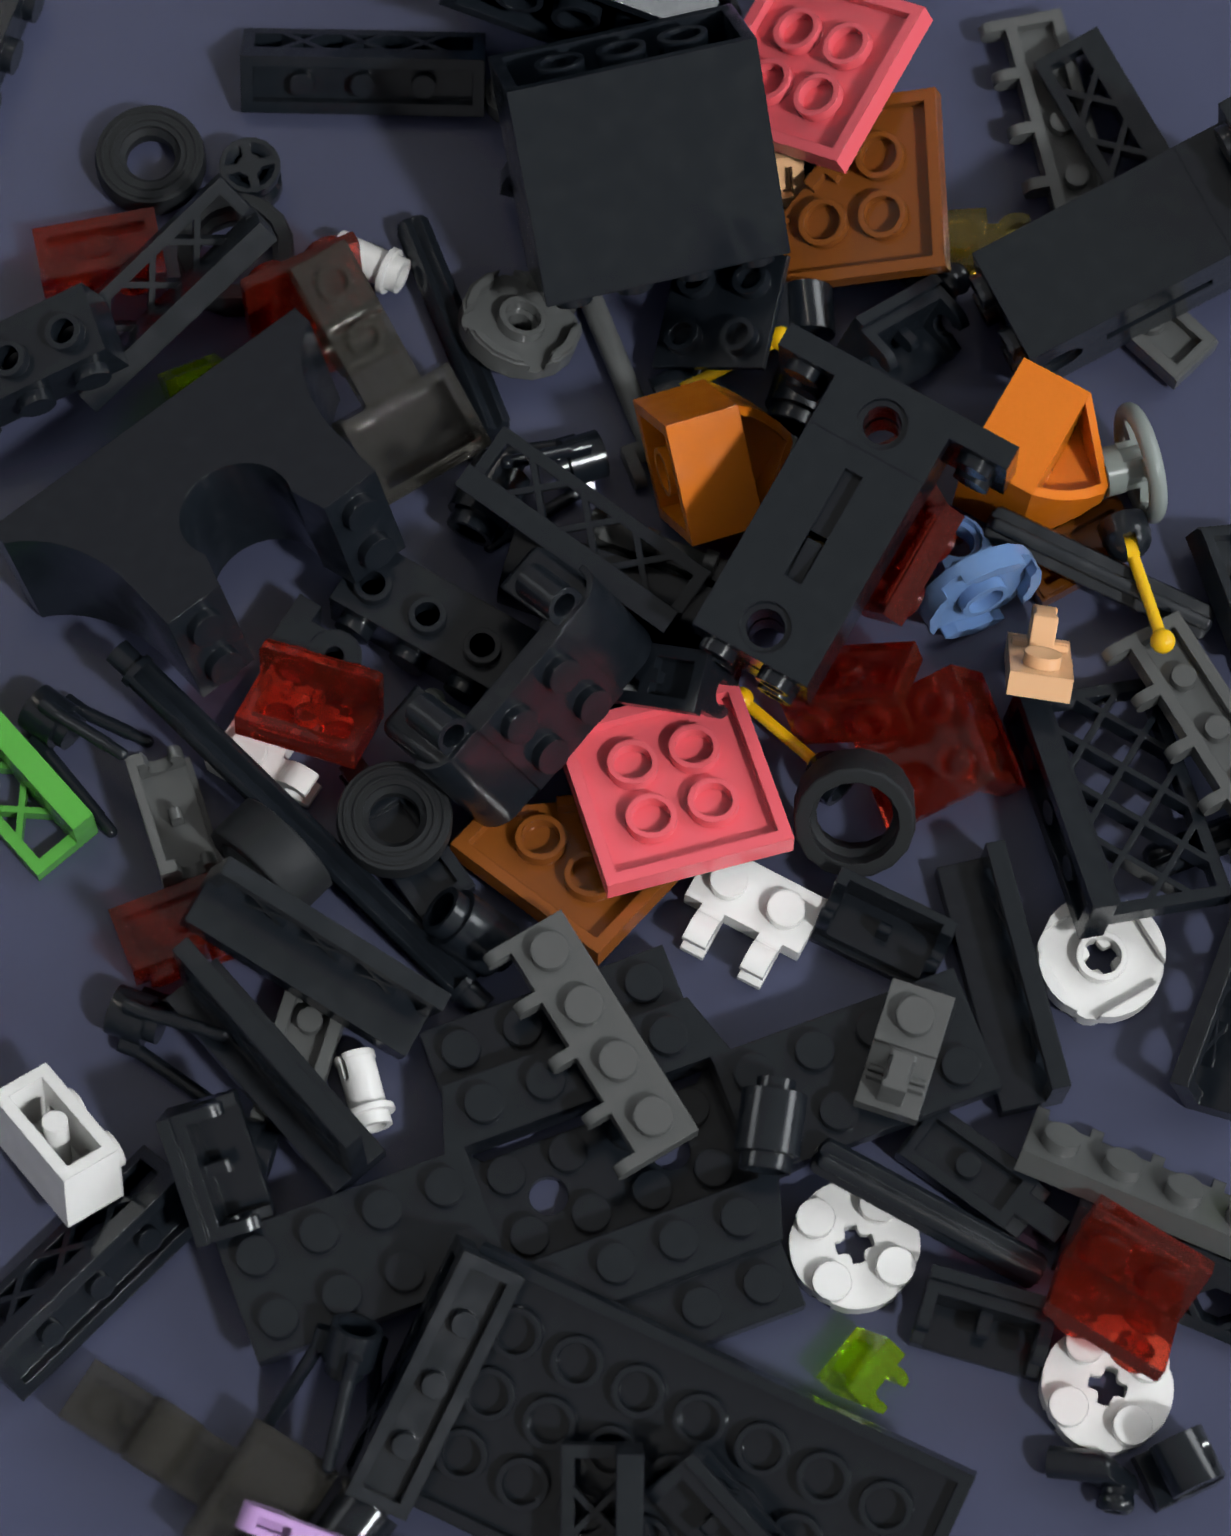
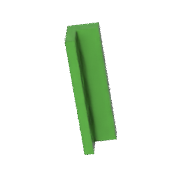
[0,711,99,881]

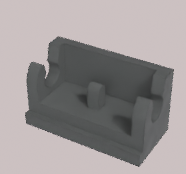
[125,745,223,895]

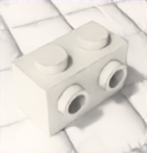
[0,1063,126,1228]

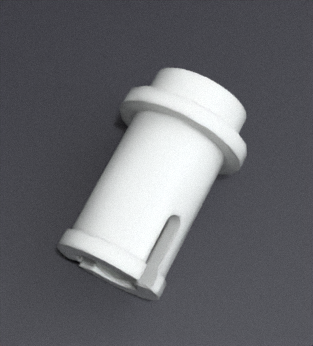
[328,230,411,295]
[333,1047,396,1134]

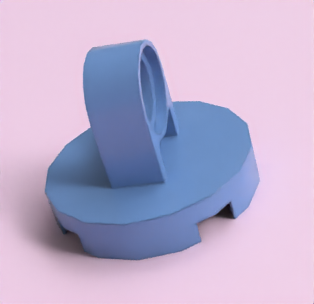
[918,514,1042,639]

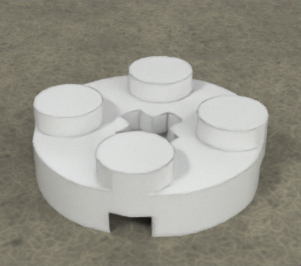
[1035,900,1166,1026]
[787,1183,920,1314]
[1038,1320,1174,1456]

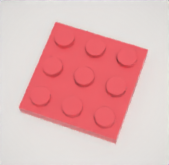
[744,0,933,174]
[563,684,795,899]

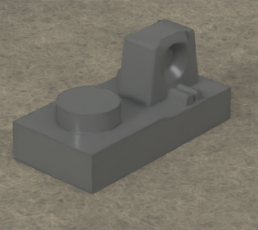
[852,978,956,1126]

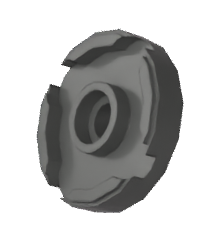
[458,270,582,380]

